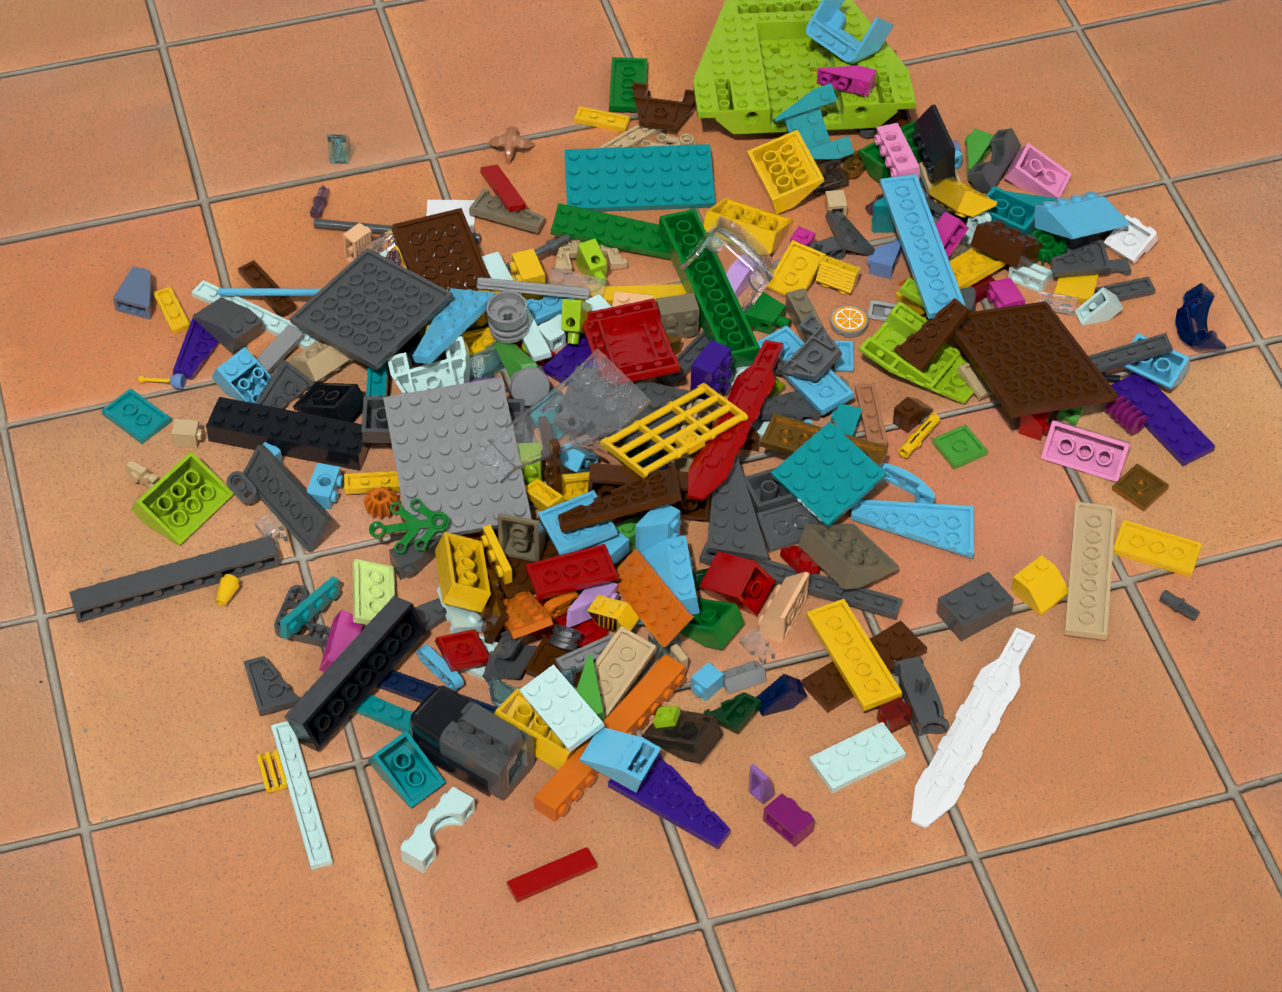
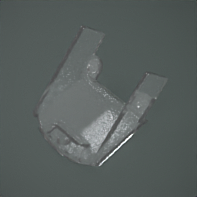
[681,216,776,313]

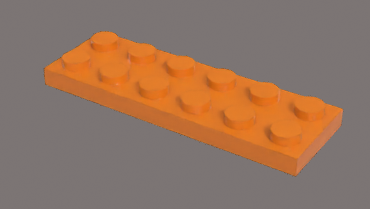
[610,549,694,648]

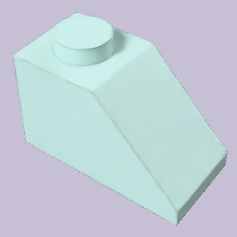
[1075,287,1123,326]

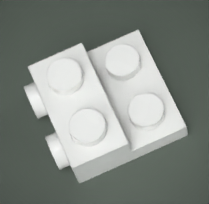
[1104,215,1158,264]

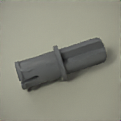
[1159,590,1200,620]

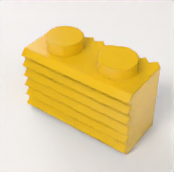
[815,255,861,294]

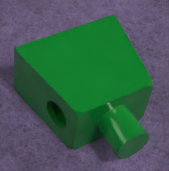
[744,291,792,335]

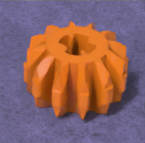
[364,485,398,520]

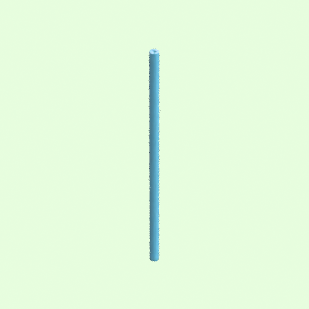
[218,288,321,296]

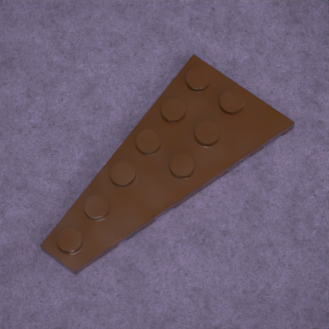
[558,462,682,532]

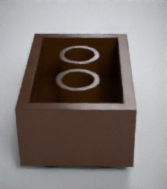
[970,219,1042,268]

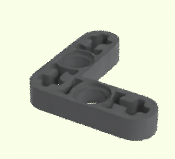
[274,585,331,647]

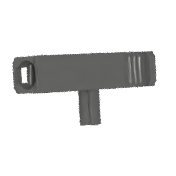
[893,656,949,736]

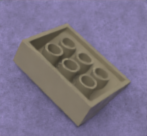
[798,523,899,590]

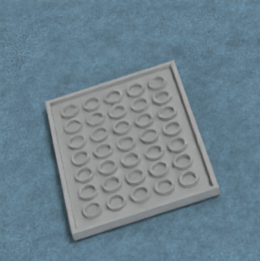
[383,377,532,544]

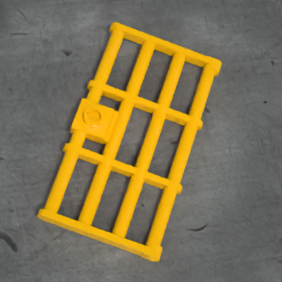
[599,383,748,479]

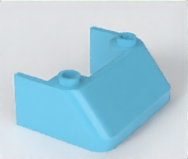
[806,0,894,64]

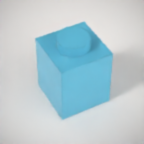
[691,662,724,701]

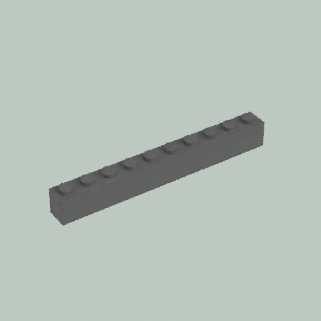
[69,535,280,623]

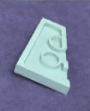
[437,585,483,633]

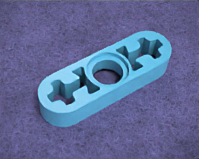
[416,644,464,691]

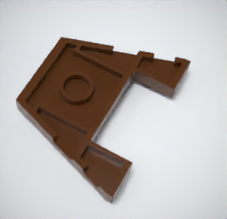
[632,82,696,131]
[538,417,562,494]

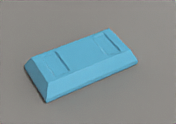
[834,340,854,372]

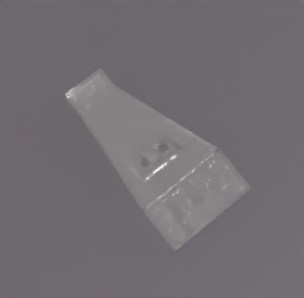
[474,348,652,484]

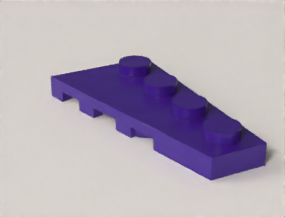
[173,318,220,380]

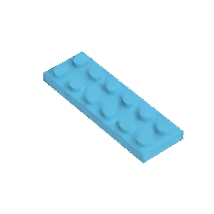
[757,325,854,415]

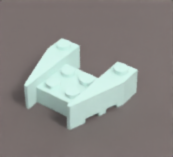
[388,336,471,394]

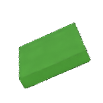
[932,424,988,470]

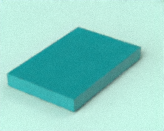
[101,388,172,444]

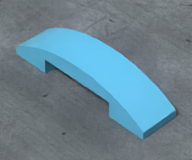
[879,463,936,504]

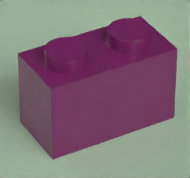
[763,793,814,847]

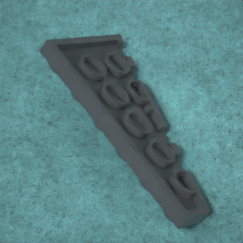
[706,456,769,561]

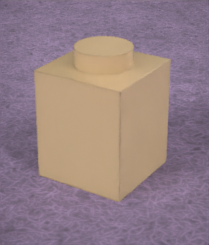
[824,190,847,216]
[171,419,203,448]

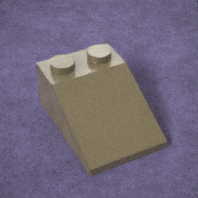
[498,513,546,562]

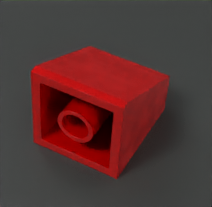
[699,551,775,616]

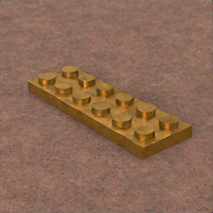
[760,413,888,468]

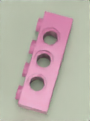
[874,123,920,181]

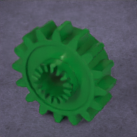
[1029,229,1067,264]

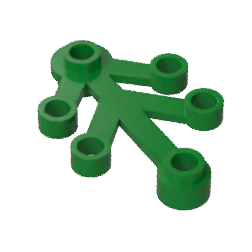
[369,499,449,555]

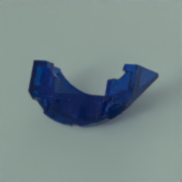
[1175,283,1226,349]

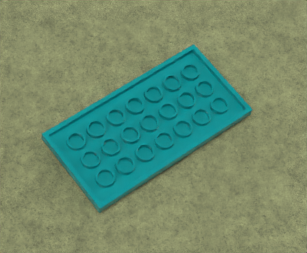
[564,144,715,212]

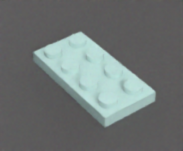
[519,664,605,752]
[809,722,906,793]

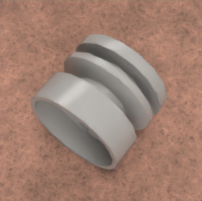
[486,291,530,344]

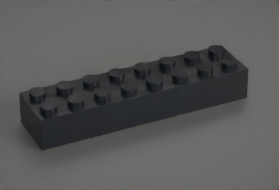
[206,397,371,471]
[285,596,426,752]

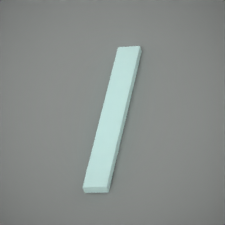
[481,252,551,362]
[192,280,319,349]
[271,721,333,870]

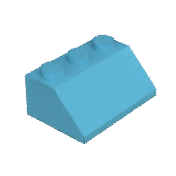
[1122,333,1190,390]
[635,504,681,552]

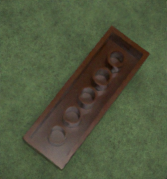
[588,463,711,521]

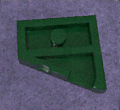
[703,692,762,734]

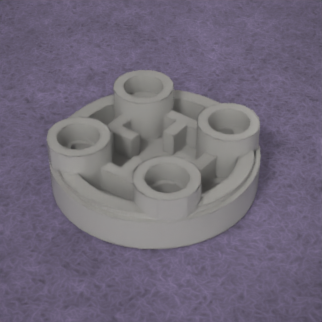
[510,367,550,406]

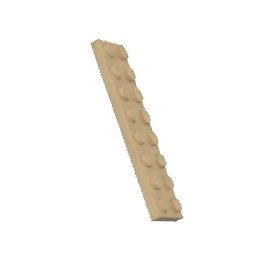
[1064,502,1116,640]

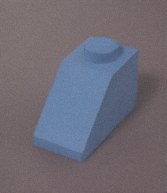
[867,240,902,279]

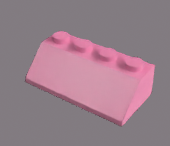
[1041,420,1132,482]

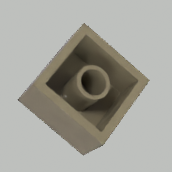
[656,293,699,338]

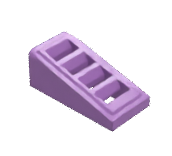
[748,764,774,804]

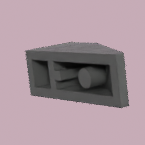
[389,539,440,580]

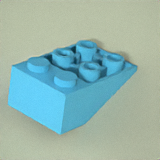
[212,347,271,403]
[579,727,661,792]

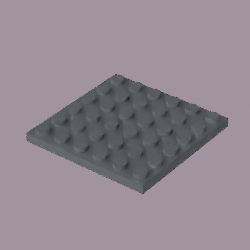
[290,248,454,371]

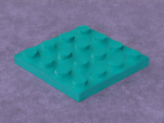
[771,421,887,528]

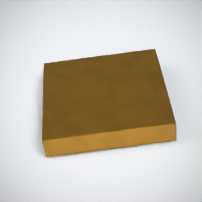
[1112,464,1169,511]

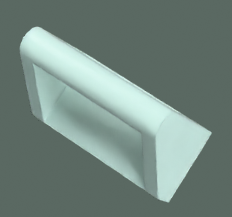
[1008,263,1054,294]

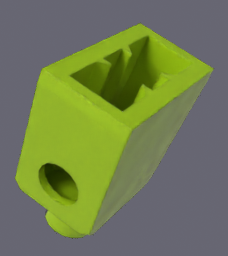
[576,238,608,287]
[561,299,591,345]

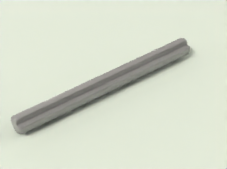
[476,277,590,300]

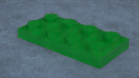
[609,57,647,112]

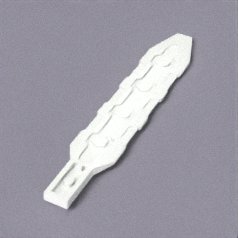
[911,628,1035,829]

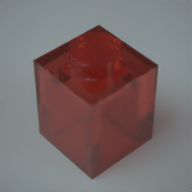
[877,697,912,733]

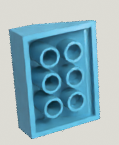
[1035,191,1129,239]
[637,535,700,625]

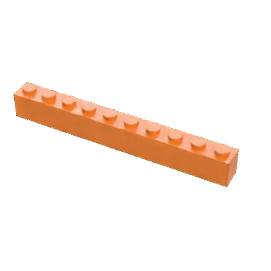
[534,654,686,822]

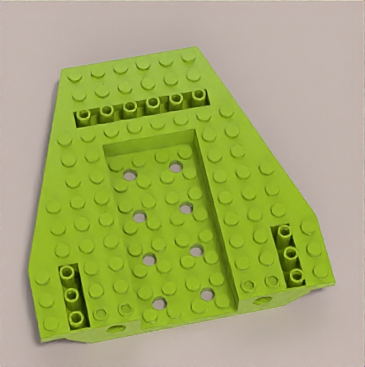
[693,0,916,134]

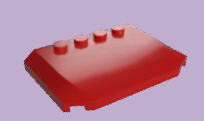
[583,298,680,386]

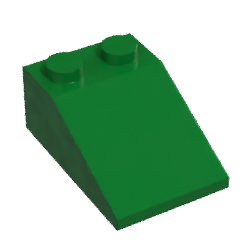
[679,598,744,650]

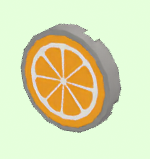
[830,305,868,338]

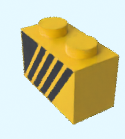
[587,595,639,631]

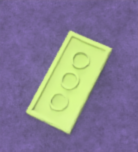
[352,559,395,625]

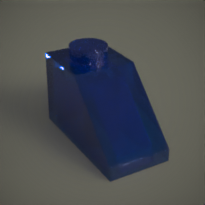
[756,674,807,716]

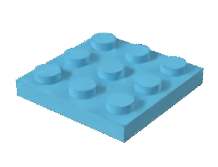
[537,490,618,556]

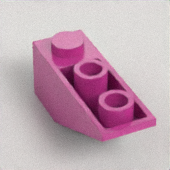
[817,66,876,97]

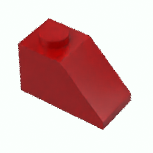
[1018,412,1051,441]

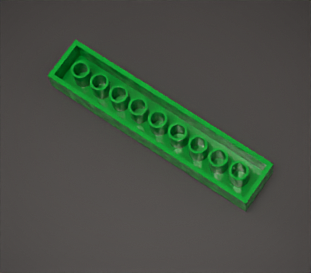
[658,209,760,369]

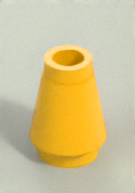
[215,574,240,606]

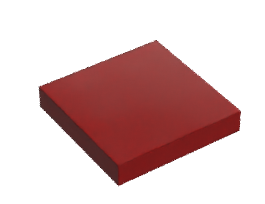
[435,629,489,672]

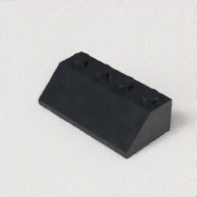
[911,104,955,181]

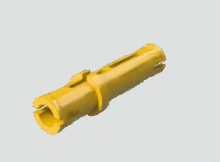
[898,413,941,458]

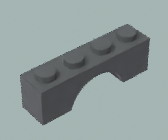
[967,128,1021,192]

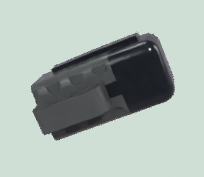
[410,685,535,800]

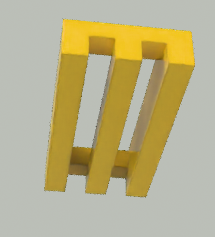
[256,749,288,794]

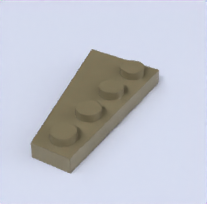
[469,189,545,233]

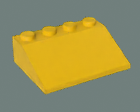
[747,130,825,214]
[703,198,794,254]

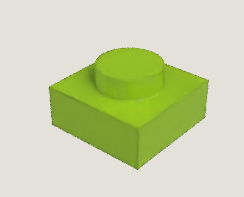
[653,705,680,728]

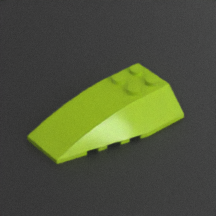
[858,301,974,404]

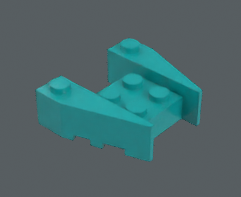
[773,83,854,160]

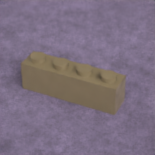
[785,288,828,343]

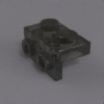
[813,158,849,196]

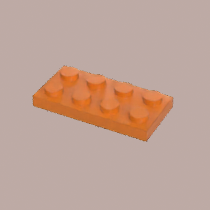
[500,591,553,639]

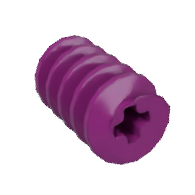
[1104,395,1148,435]

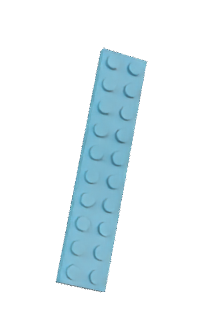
[880,174,966,319]

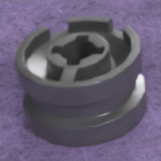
[549,624,582,650]

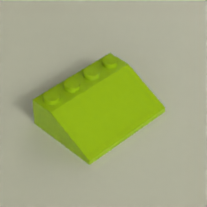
[131,451,234,546]

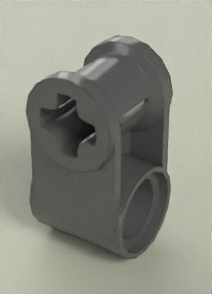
[810,236,846,260]

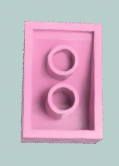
[1004,143,1072,198]

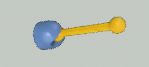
[138,373,186,389]

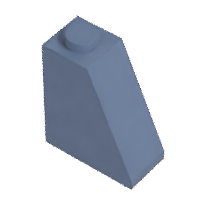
[113,266,153,320]

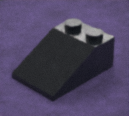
[292,383,364,422]

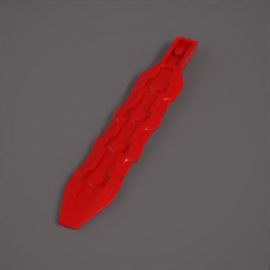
[688,340,784,501]

